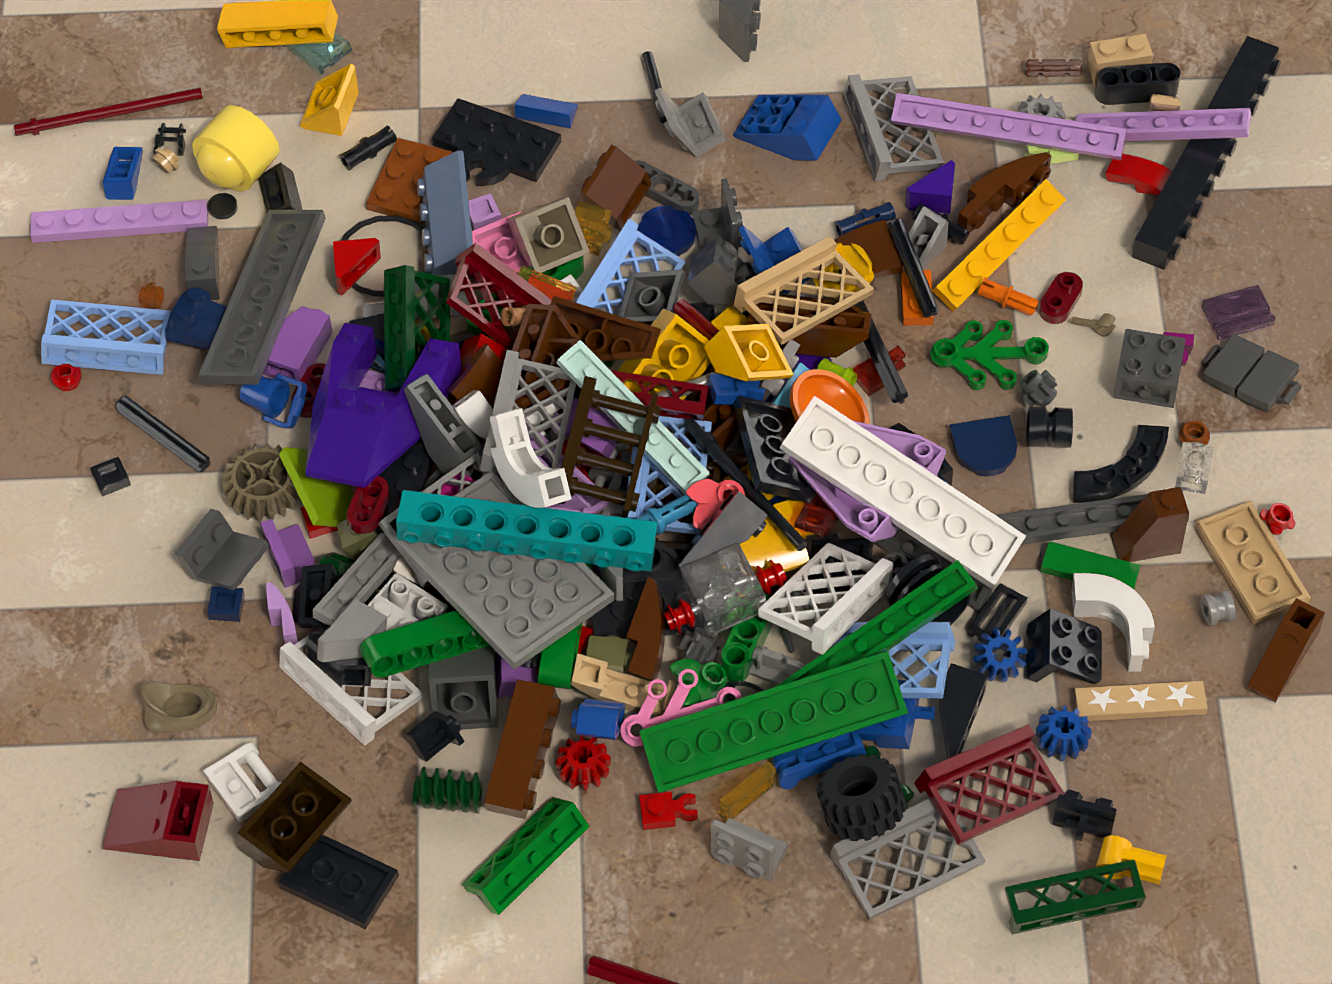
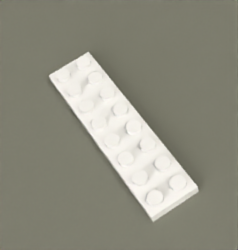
[780,396,1026,589]

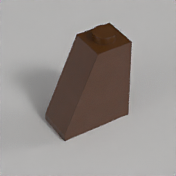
[1112,486,1189,562]

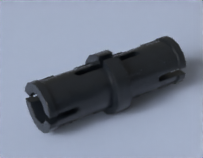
[339,125,397,170]

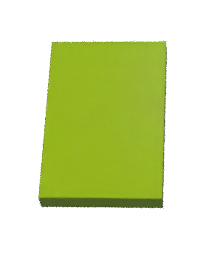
[279,447,354,527]

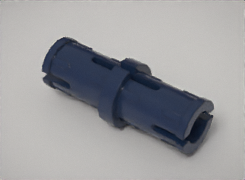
[835,202,896,237]

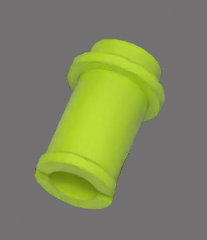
[817,358,857,386]

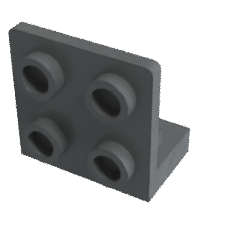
[692,178,743,255]
[1113,329,1185,408]
[174,509,270,590]

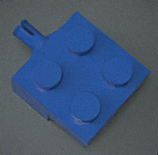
[857,679,935,749]

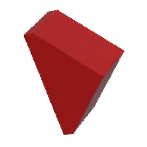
[333,238,381,295]

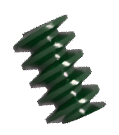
[412,767,483,814]

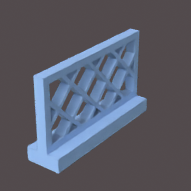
[576,219,685,314]
[41,299,171,375]
[627,416,712,534]
[828,622,955,699]

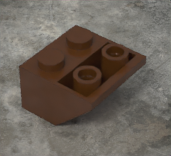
[581,144,652,231]

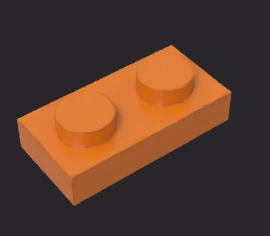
[901,270,934,326]

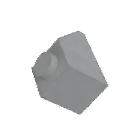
[317,599,387,662]

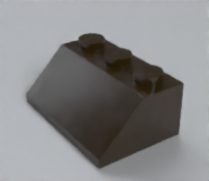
[237,761,352,874]

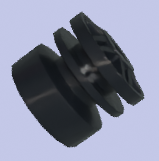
[885,554,970,626]

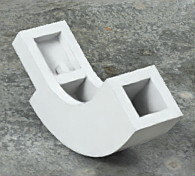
[452,390,561,442]
[489,408,572,508]
[1071,573,1155,672]

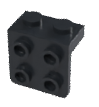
[1025,608,1102,685]

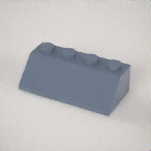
[417,151,473,276]

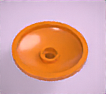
[789,369,870,424]

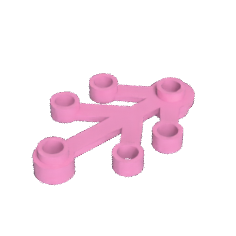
[621,669,742,747]

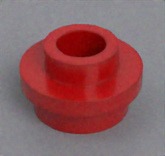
[51,364,82,391]

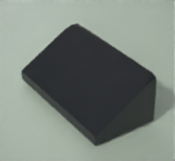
[258,162,303,213]

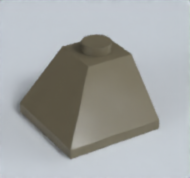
[507,197,590,275]

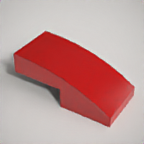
[1105,153,1173,195]

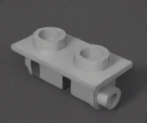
[748,646,809,684]

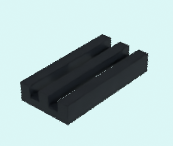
[967,583,1028,642]

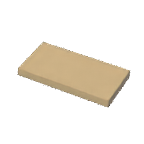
[1195,501,1311,625]

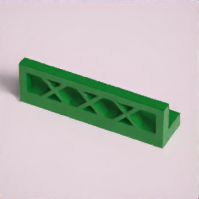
[462,797,590,915]

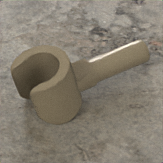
[1071,313,1116,337]

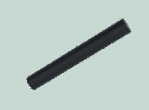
[642,51,667,123]

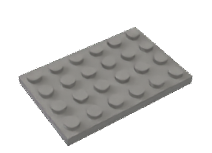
[392,471,614,670]

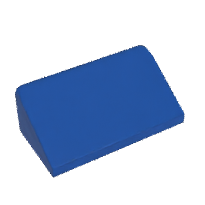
[514,94,578,129]

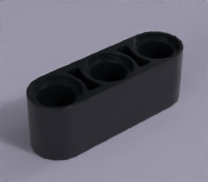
[1095,63,1181,105]

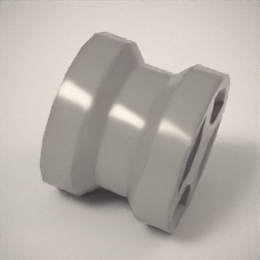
[1200,590,1236,626]

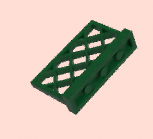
[384,265,450,392]

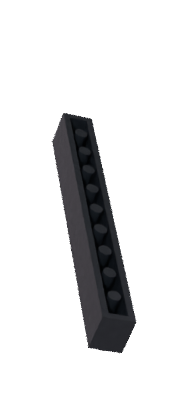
[1132,36,1281,270]

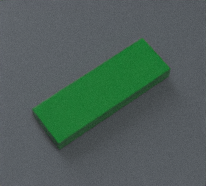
[1040,541,1141,589]

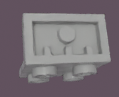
[711,818,788,881]

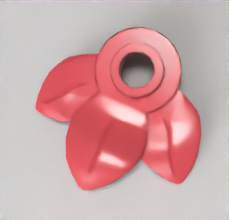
[686,479,745,530]

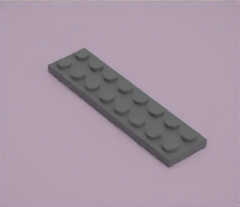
[198,210,326,385]

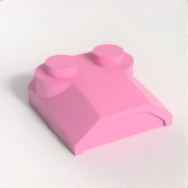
[472,211,529,274]

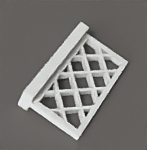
[758,543,893,655]
[279,627,423,746]

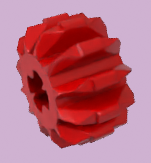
[555,736,611,791]

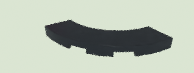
[1073,425,1169,503]

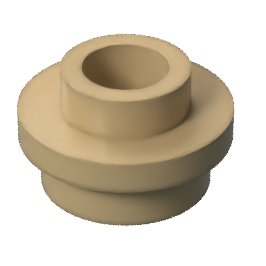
[152,147,179,174]

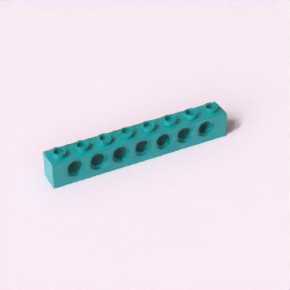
[396,490,657,571]

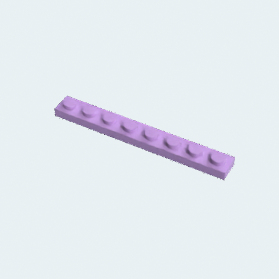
[891,93,1127,160]

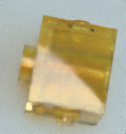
[575,201,614,256]

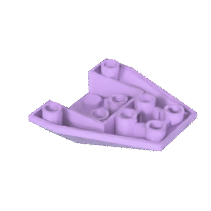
[788,421,946,542]

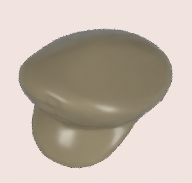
[141,681,217,733]

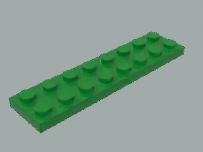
[639,651,908,793]

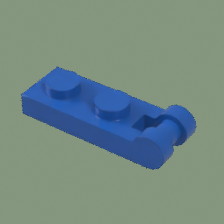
[772,730,867,789]

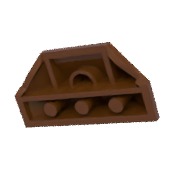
[747,295,872,358]
[493,304,580,408]

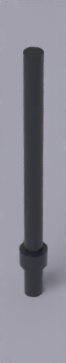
[683,418,808,551]

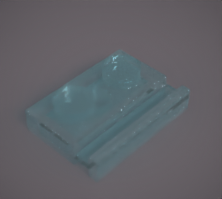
[286,32,352,75]

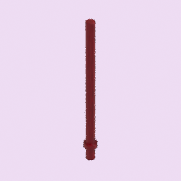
[14,87,203,136]

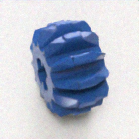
[972,628,1027,683]
[1035,704,1092,762]

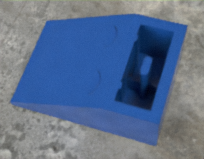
[733,94,842,161]

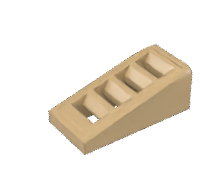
[1148,94,1181,112]

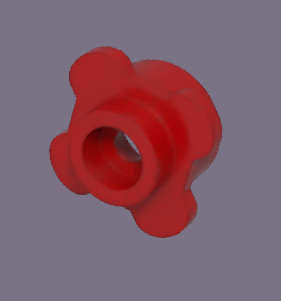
[1259,503,1296,535]

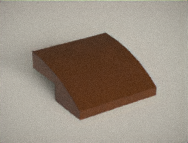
[834,220,903,286]
[447,344,504,409]

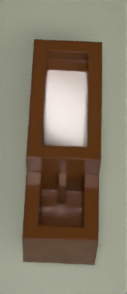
[626,577,665,681]

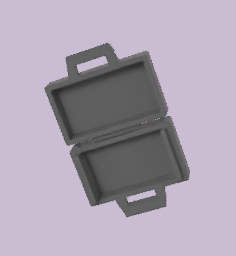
[1201,334,1301,412]

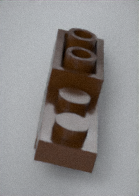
[958,152,1051,233]

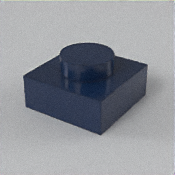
[207,586,245,622]

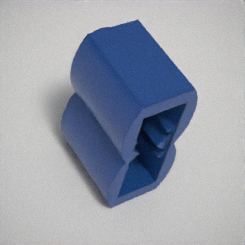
[571,698,625,740]

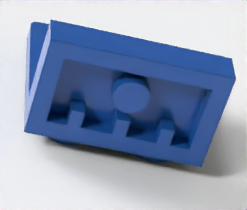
[738,225,811,295]

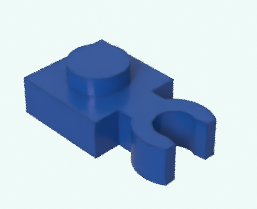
[707,374,765,405]

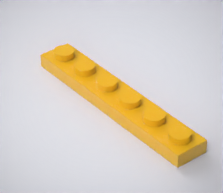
[932,179,1066,312]

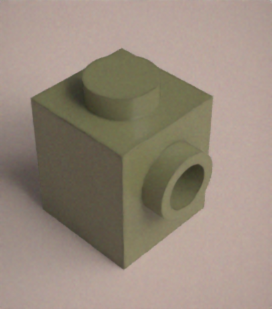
[586,635,634,674]

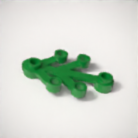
[930,320,1049,390]

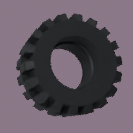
[816,754,906,841]

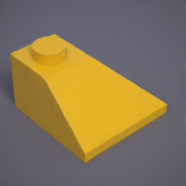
[704,324,794,381]

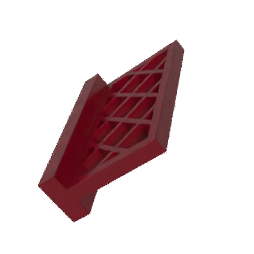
[445,243,552,351]
[914,724,1065,845]

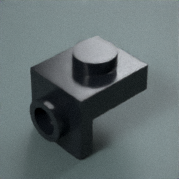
[406,711,465,762]

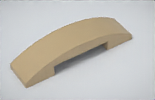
[571,653,686,717]

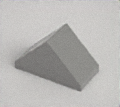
[908,207,949,270]

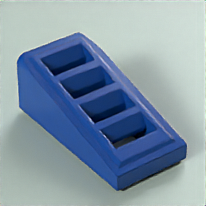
[103,147,143,200]

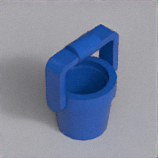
[240,373,307,429]

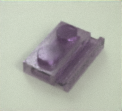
[1202,285,1276,341]

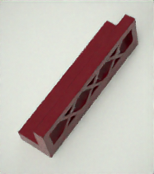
[597,370,708,421]

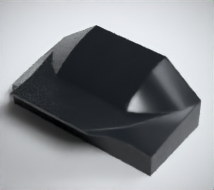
[292,564,338,628]

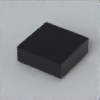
[90,456,131,497]

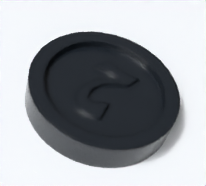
[208,193,238,219]

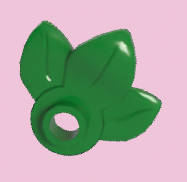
[669,659,727,707]

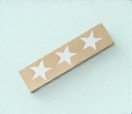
[1074,681,1208,721]

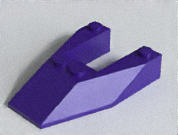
[305,323,462,488]

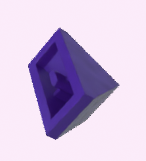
[905,160,955,214]

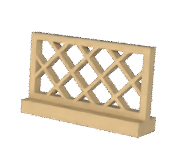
[734,236,874,345]

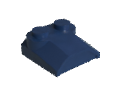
[165,287,227,350]

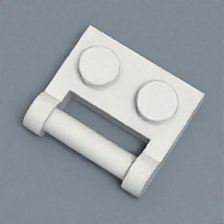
[203,743,282,823]

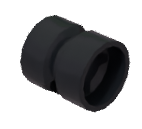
[1027,407,1073,448]

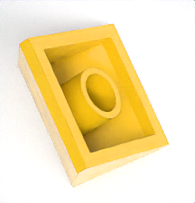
[299,63,359,136]

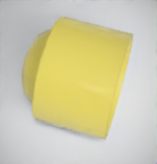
[192,105,280,192]

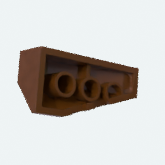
[550,296,661,361]

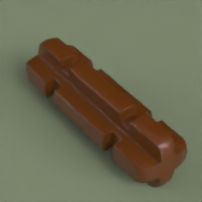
[1026,59,1082,77]

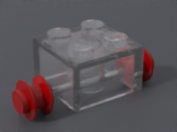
[663,543,787,637]

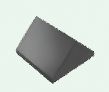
[618,270,685,326]

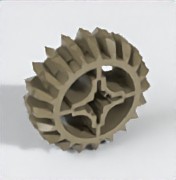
[222,443,301,522]

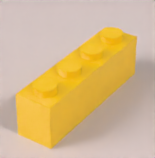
[217,0,338,48]

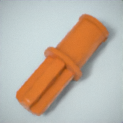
[978,277,1038,316]

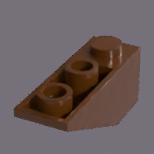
[1247,598,1325,703]

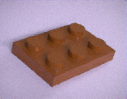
[366,138,452,224]

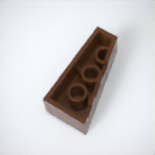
[484,679,561,819]

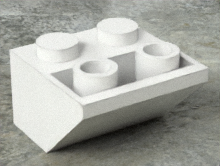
[368,573,448,631]

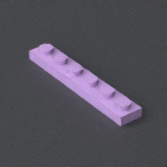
[1076,108,1251,141]
[30,199,208,243]

